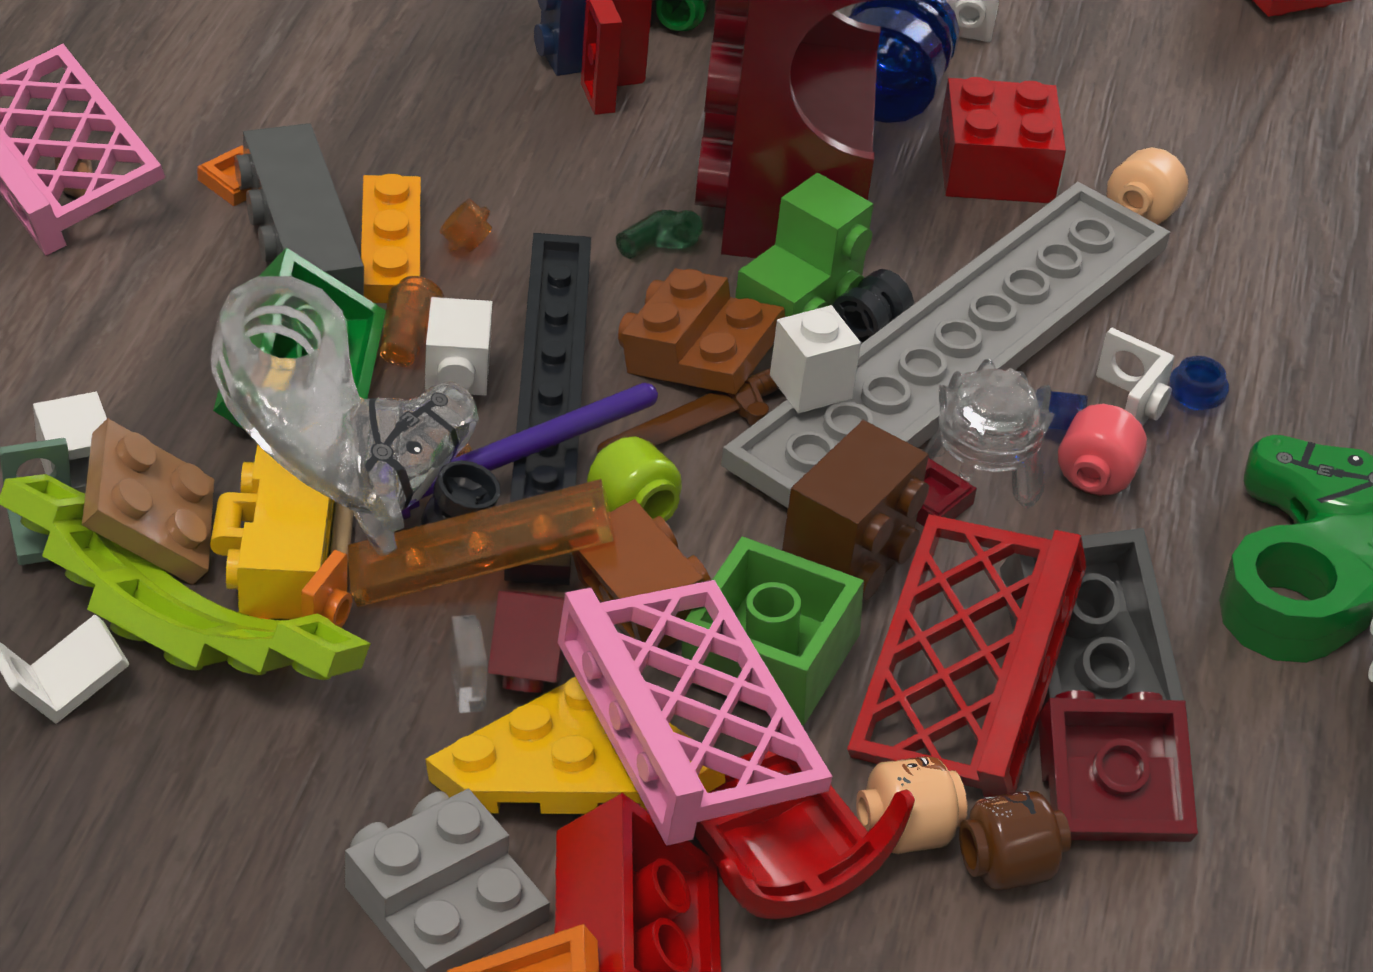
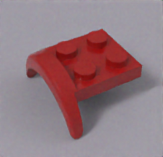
[694,751,915,919]

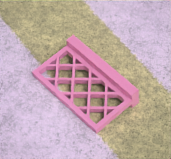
[0,44,165,256]
[557,580,833,846]

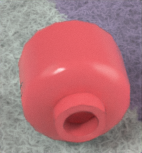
[1058,404,1147,496]

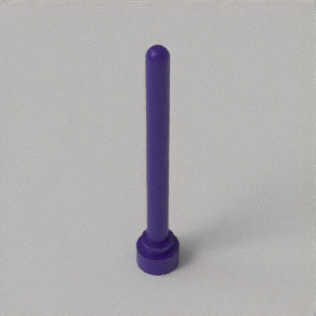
[367,383,658,527]

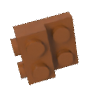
[618,268,785,394]

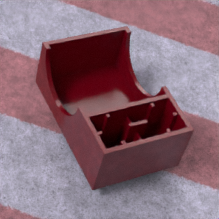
[695,0,881,258]

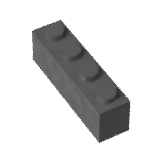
[234,123,364,296]

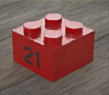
[939,77,1066,203]

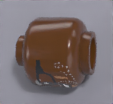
[959,790,1071,890]

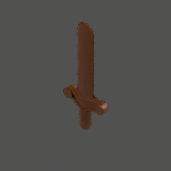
[596,367,780,453]

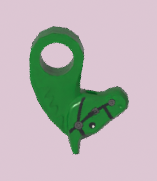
[1219,435,1373,663]

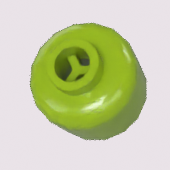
[587,436,682,521]

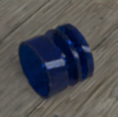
[849,0,960,123]

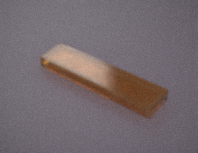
[348,479,614,607]

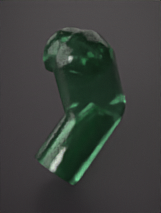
[615,210,703,259]

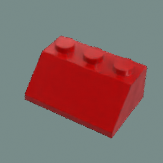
[554,793,721,972]

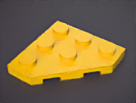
[425,676,725,814]

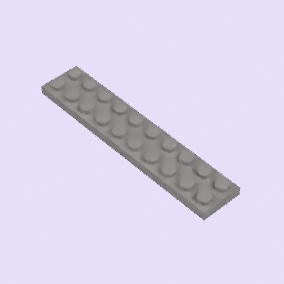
[721,182,1170,508]

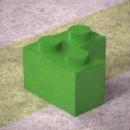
[735,172,874,317]

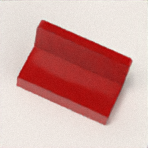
[581,0,652,115]

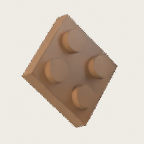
[82,418,214,585]

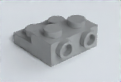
[345,788,550,972]

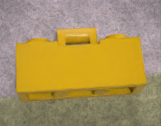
[210,436,337,620]

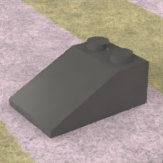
[1000,528,1188,719]

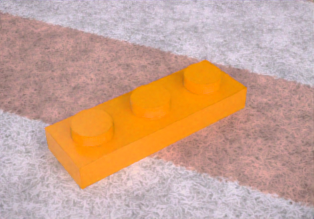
[361,174,421,304]

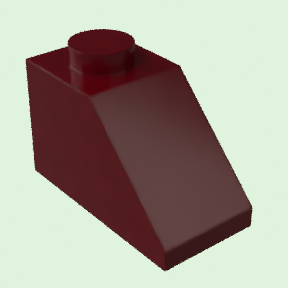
[487,590,565,693]

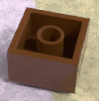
[782,419,929,600]

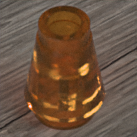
[380,276,444,367]

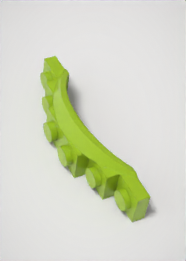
[0,474,371,680]

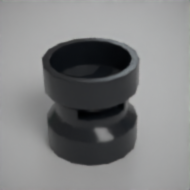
[833,269,914,344]
[421,460,501,552]

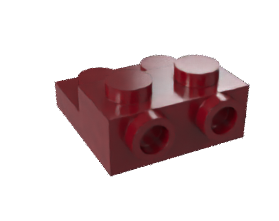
[1038,690,1198,842]

